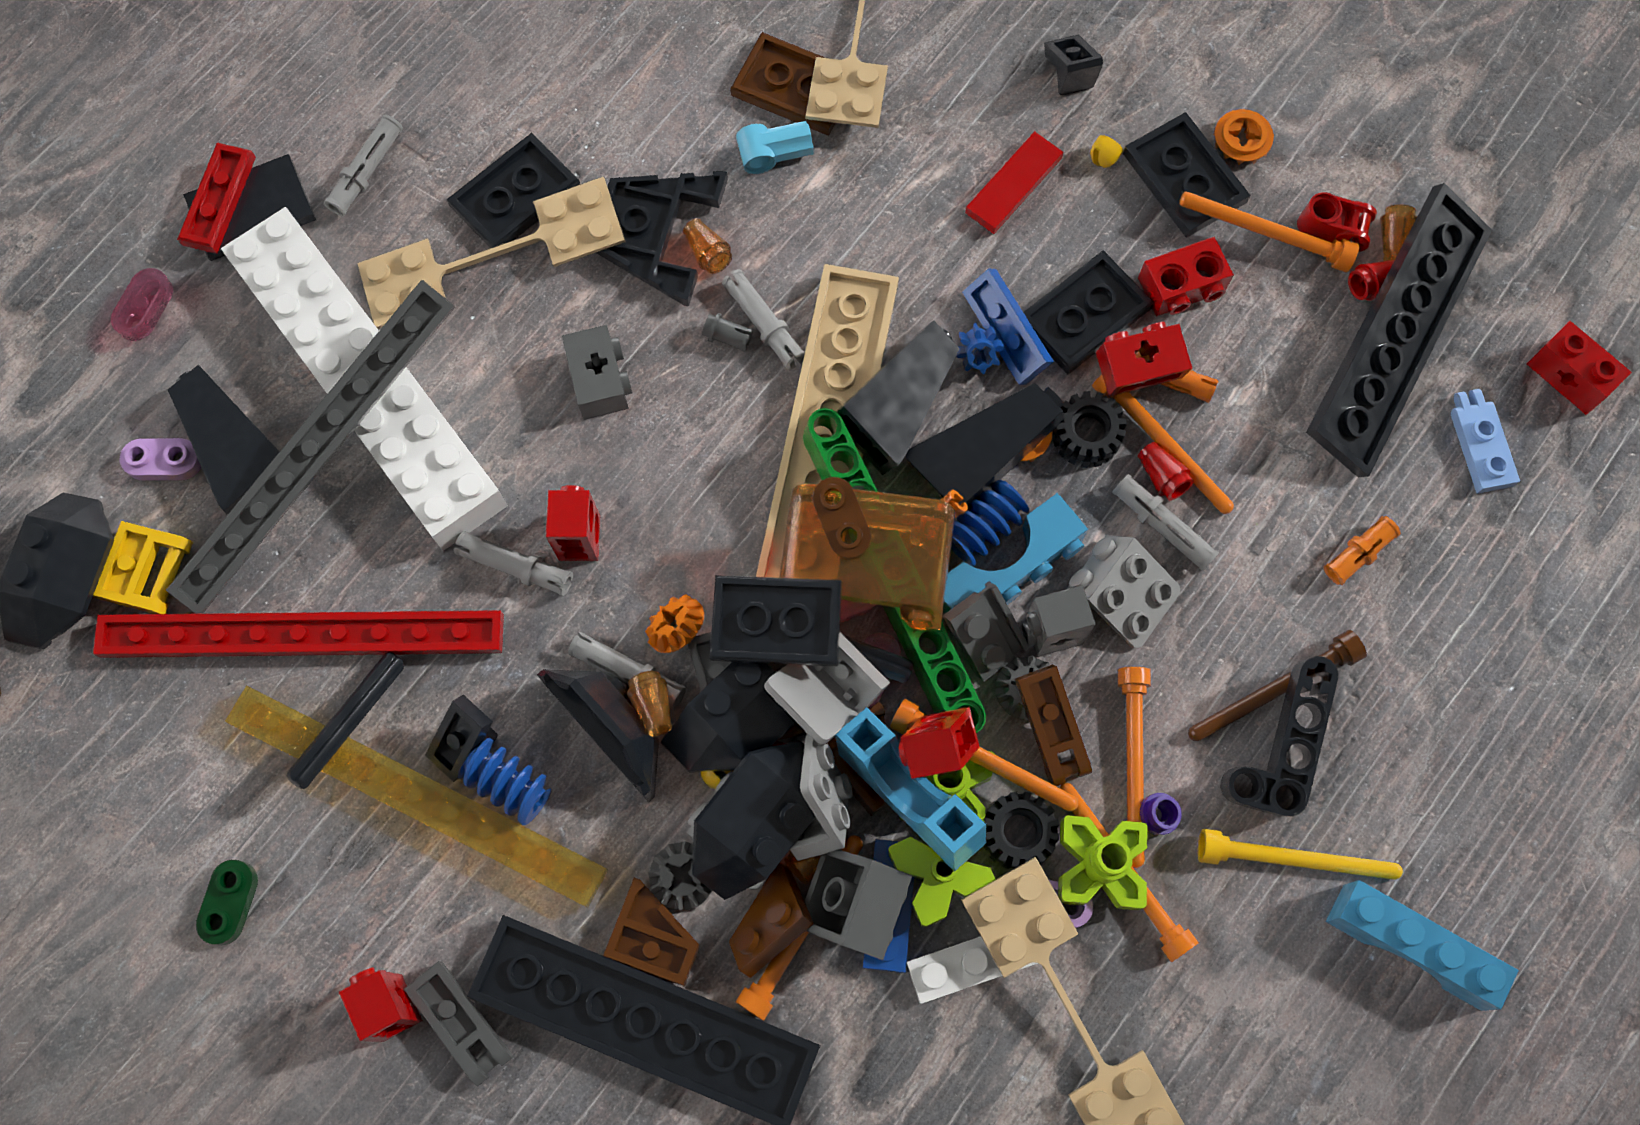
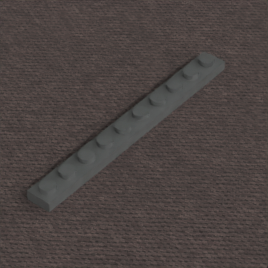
[166,280,455,614]

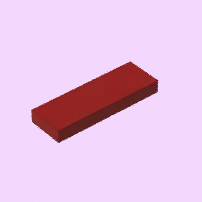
[965,131,1064,234]
[177,143,256,254]

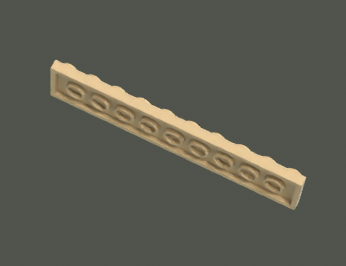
[756,264,899,580]

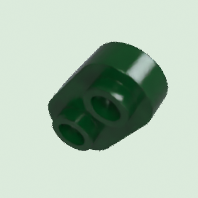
[196,860,258,946]

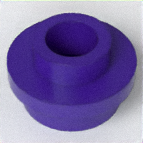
[1140,793,1182,835]

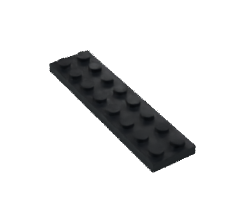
[1306,183,1492,478]
[467,915,821,1125]

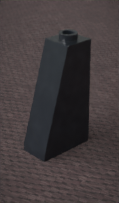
[836,320,960,475]
[167,365,280,515]
[905,383,1065,511]

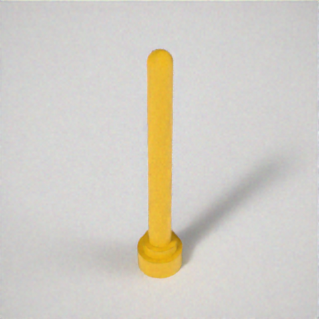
[1197,829,1403,880]

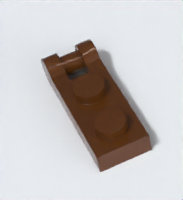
[1015,664,1092,786]

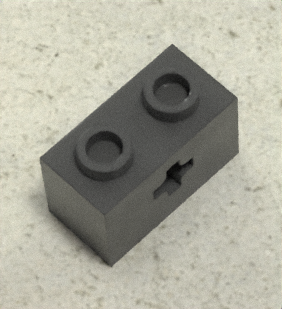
[562,325,633,420]
[1022,585,1095,657]

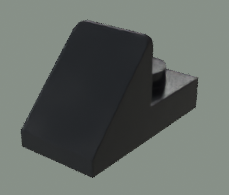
[1044,34,1103,95]
[425,694,498,782]

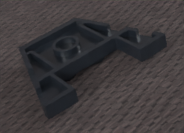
[595,171,728,306]

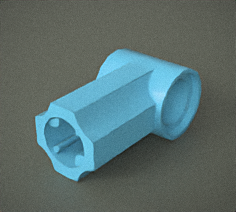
[736,121,814,174]

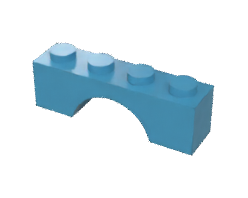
[929,493,1088,614]
[835,707,986,872]
[1325,880,1519,1011]

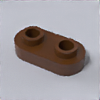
[812,477,872,559]

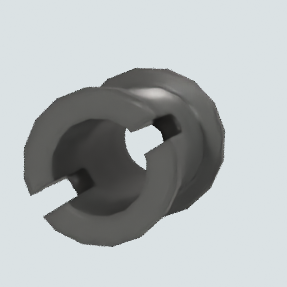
[702,313,753,352]

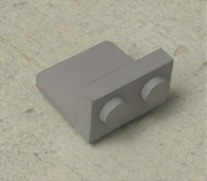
[1067,535,1180,648]
[764,633,890,744]
[790,735,852,861]

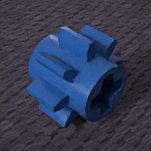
[956,323,1004,374]

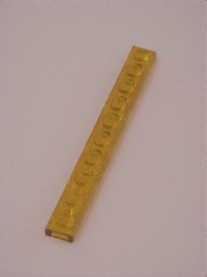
[225,685,608,908]

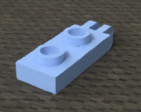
[1451,389,1520,494]

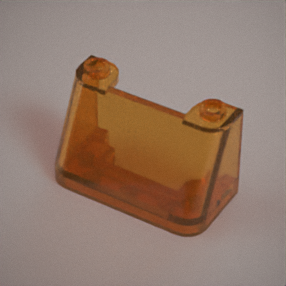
[779,484,955,630]

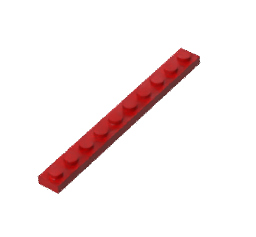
[93,610,504,658]

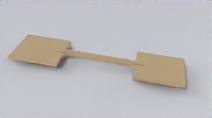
[805,0,888,128]
[357,177,625,329]
[961,857,1184,1125]

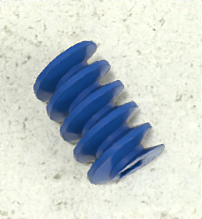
[943,480,1029,567]
[458,738,552,825]

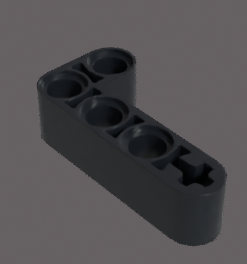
[1220,656,1338,816]

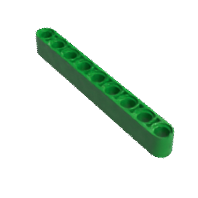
[803,408,986,733]

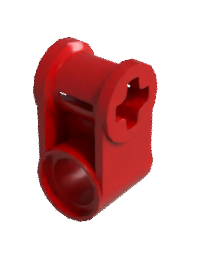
[1297,192,1377,252]

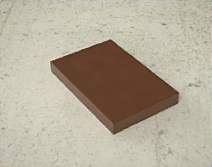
[730,32,836,136]

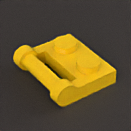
[93,521,193,614]

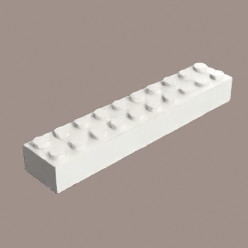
[221,207,508,551]

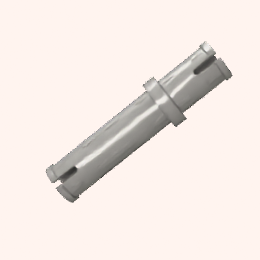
[324,115,403,217]
[722,269,805,370]
[1112,474,1219,571]
[454,531,573,596]
[568,631,686,710]

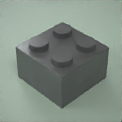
[804,849,912,960]

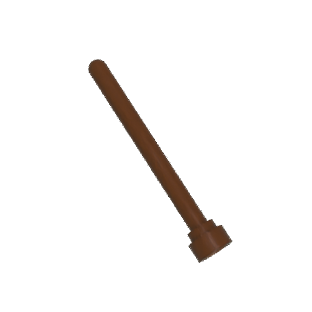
[1188,630,1367,742]

